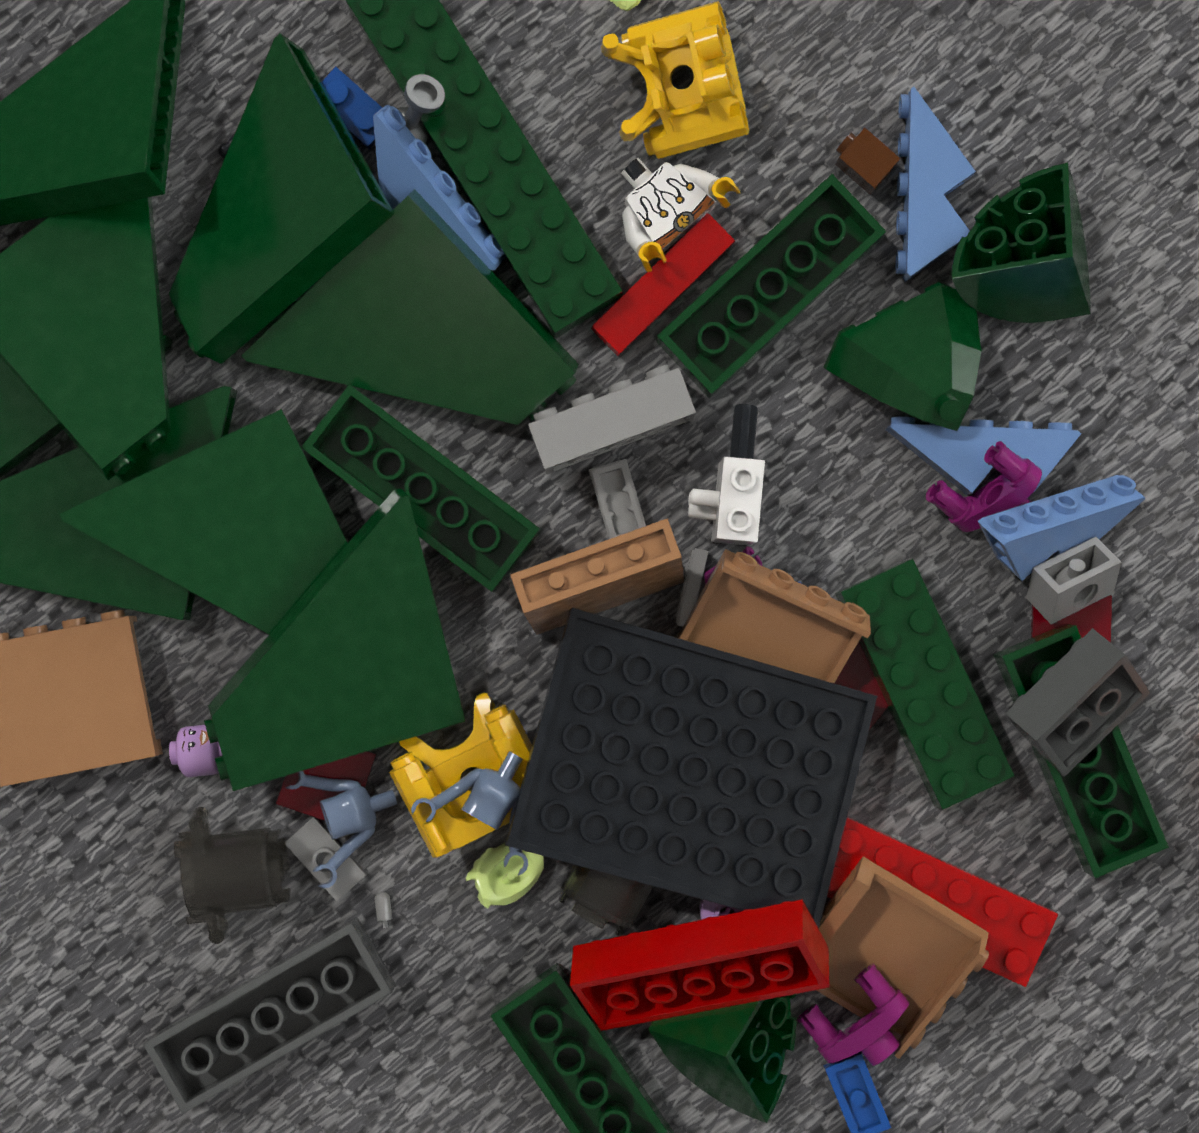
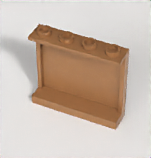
[510,518,684,635]
[677,549,871,683]
[0,610,163,787]
[816,856,989,1059]

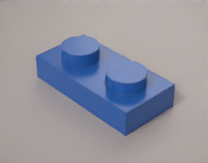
[322,66,382,149]
[823,1052,891,1133]

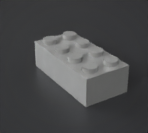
[528,365,696,474]

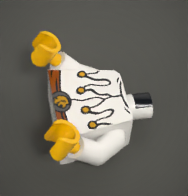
[621,158,740,272]

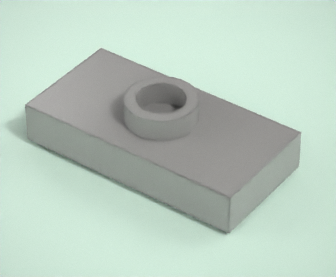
[589,459,646,539]
[674,548,709,627]
[285,817,367,901]

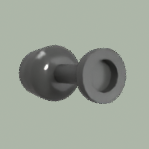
[397,74,445,143]

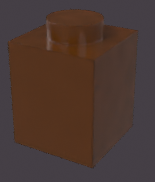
[835,128,901,195]

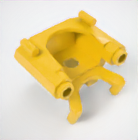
[601,1,749,159]
[389,693,532,858]

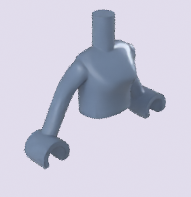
[411,751,528,875]
[285,771,397,888]

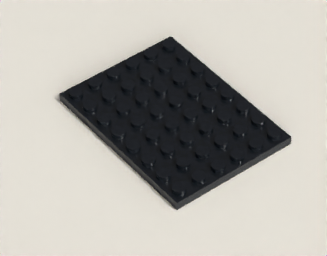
[505,608,877,929]

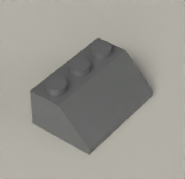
[1005,628,1150,777]

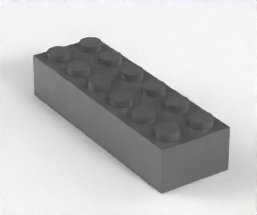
[143,917,396,1114]

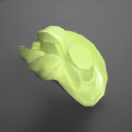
[466,843,544,909]

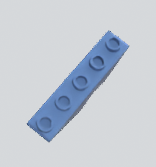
[895,87,976,282]
[373,105,506,270]
[885,417,1081,495]
[978,475,1145,581]

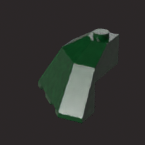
[824,282,982,431]

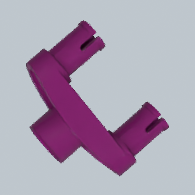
[926,441,1042,532]
[797,963,910,1066]

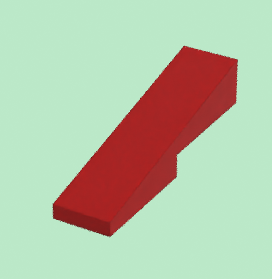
[591,213,735,356]

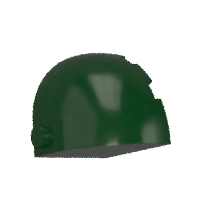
[952,162,1091,323]
[648,994,797,1123]

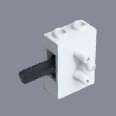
[688,404,765,546]

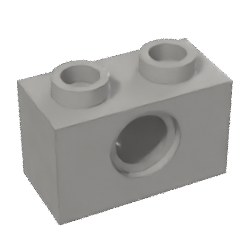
[1026,537,1122,624]

